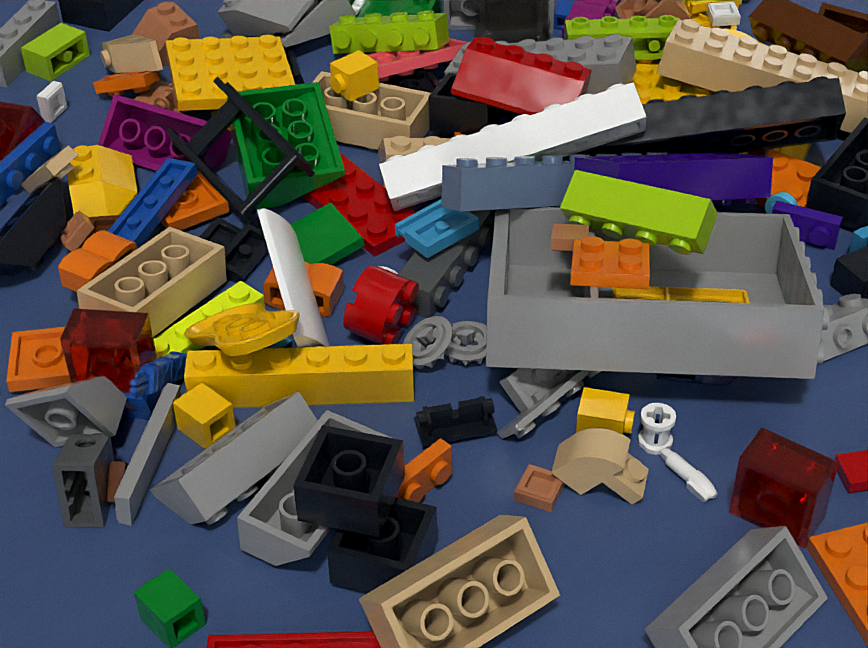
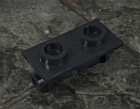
[414,396,497,447]

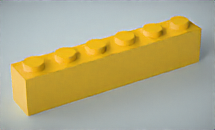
[184,344,414,408]

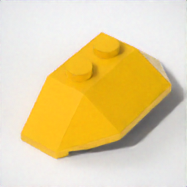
[67,145,138,217]

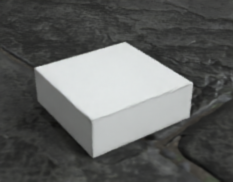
[706,2,741,26]
[37,81,68,123]

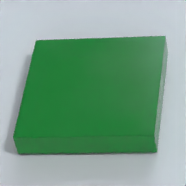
[291,202,365,265]

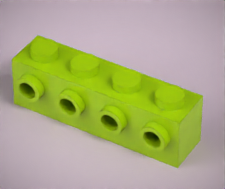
[329,10,450,54]
[564,15,680,60]
[560,170,718,255]

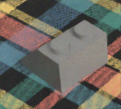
[5,376,127,447]

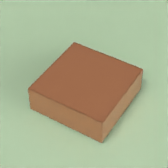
[59,211,95,251]
[551,223,589,252]
[514,464,565,512]

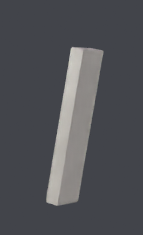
[114,383,181,526]

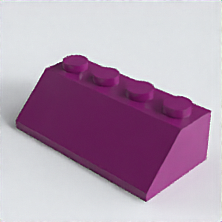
[98,94,232,171]

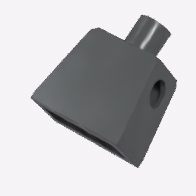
[52,433,114,528]

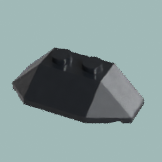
[0,177,67,276]

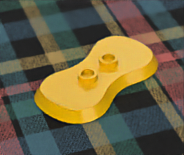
[184,303,300,356]

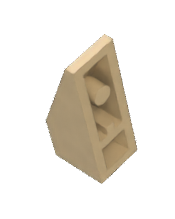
[100,34,163,73]

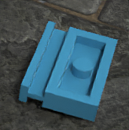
[395,199,479,258]

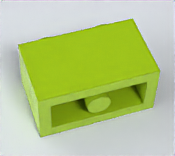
[21,23,90,81]

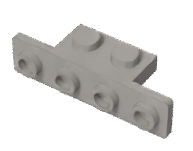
[820,294,868,361]
[497,368,601,439]

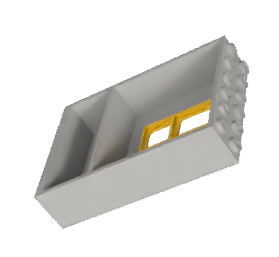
[486,207,829,379]

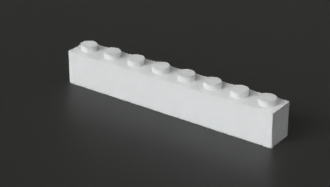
[379,82,646,211]

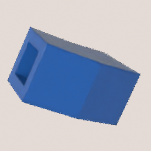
[554,0,574,30]

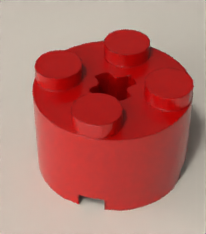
[343,265,419,345]

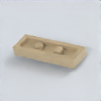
[20,145,78,194]

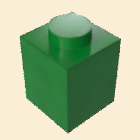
[134,568,206,648]

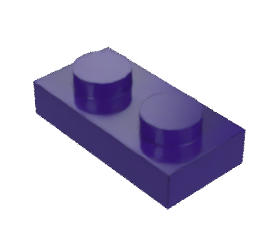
[772,201,843,250]

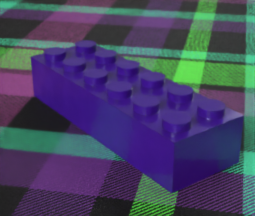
[574,152,773,205]

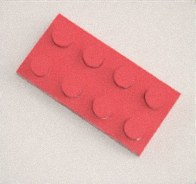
[368,38,470,82]

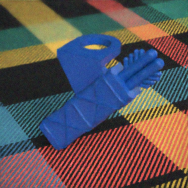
[122,351,187,420]

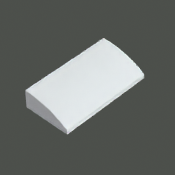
[257,208,330,347]

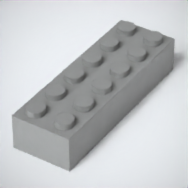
[444,34,637,95]

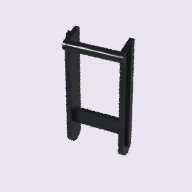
[166,76,315,229]

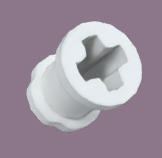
[638,403,676,455]

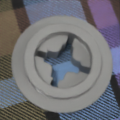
[403,316,456,370]
[444,321,487,367]

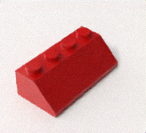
[451,37,592,115]

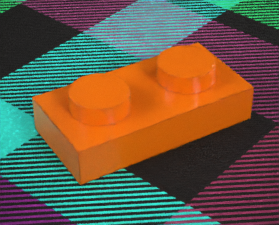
[93,71,160,97]
[396,438,452,502]

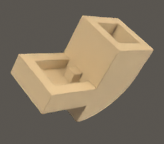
[551,428,649,504]

